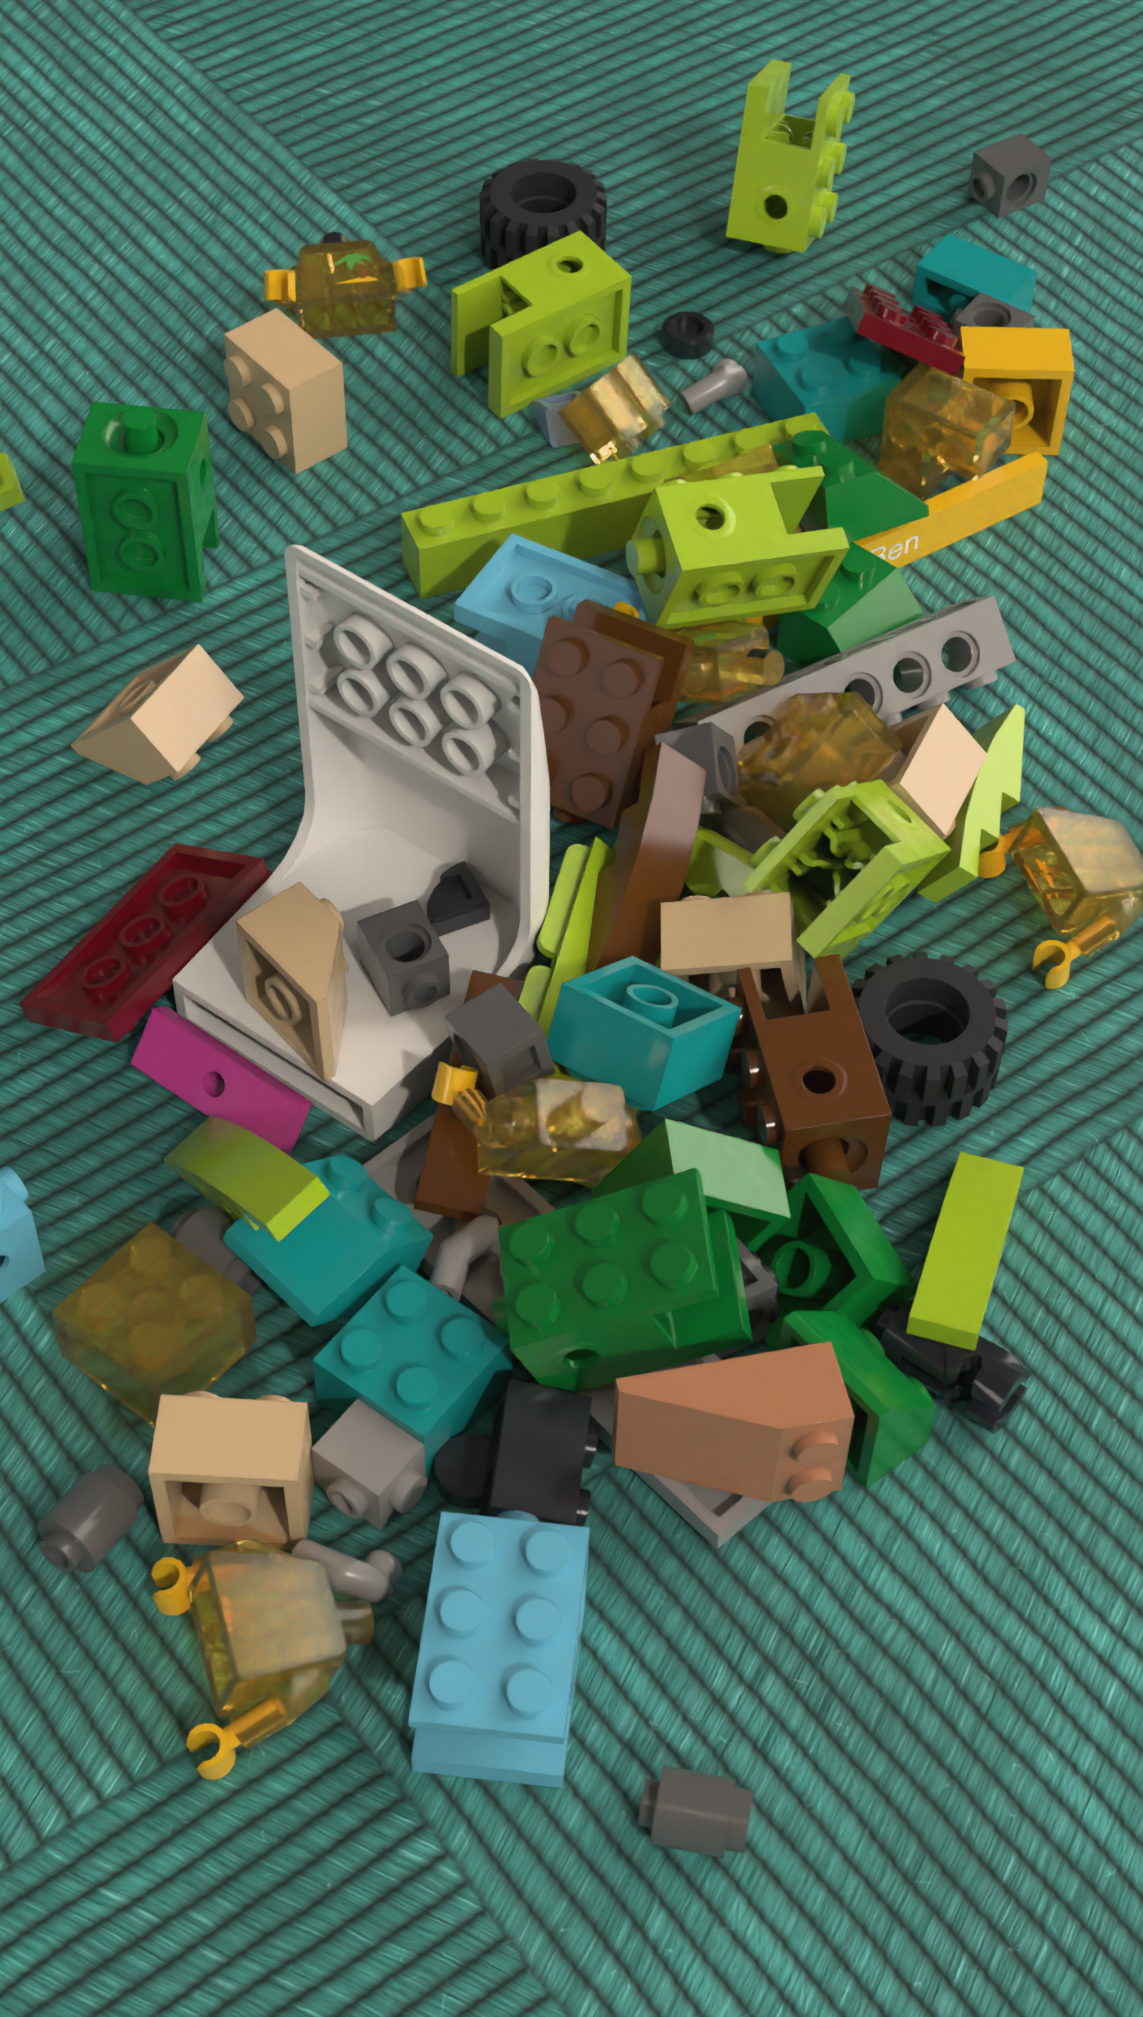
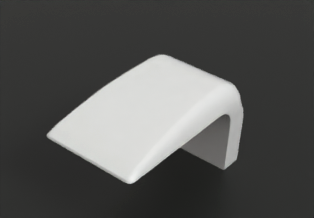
[172,545,550,1144]

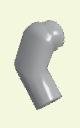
[680,359,747,415]
[429,1216,502,1301]
[289,1539,403,1603]

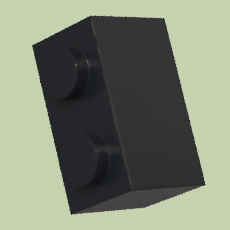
[478,1378,599,1527]

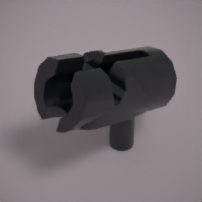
[872,1299,1032,1434]

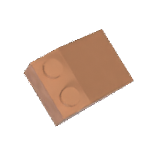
[611,1341,855,1502]

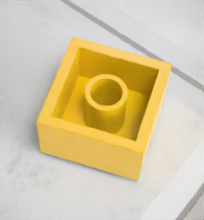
[948,326,1075,455]

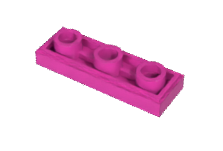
[130,1006,313,1156]

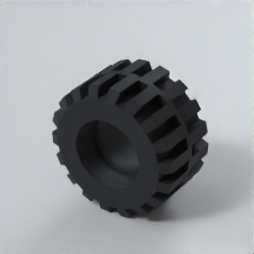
[480,158,607,269]
[851,952,1008,1127]

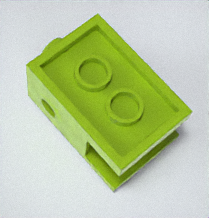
[726,59,855,254]
[451,230,632,419]
[626,465,850,630]
[741,779,951,959]

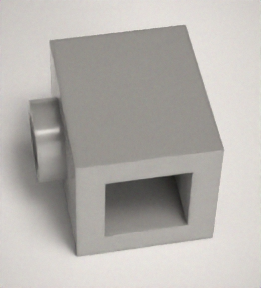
[311,1399,427,1530]

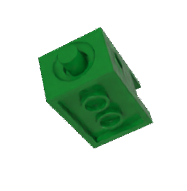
[71,401,220,602]
[492,1167,753,1394]

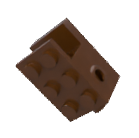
[532,599,695,830]
[725,954,892,1193]

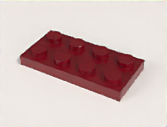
[843,283,966,377]
[19,843,271,1043]

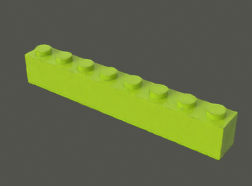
[401,412,830,599]

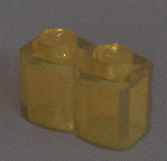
[557,352,672,465]

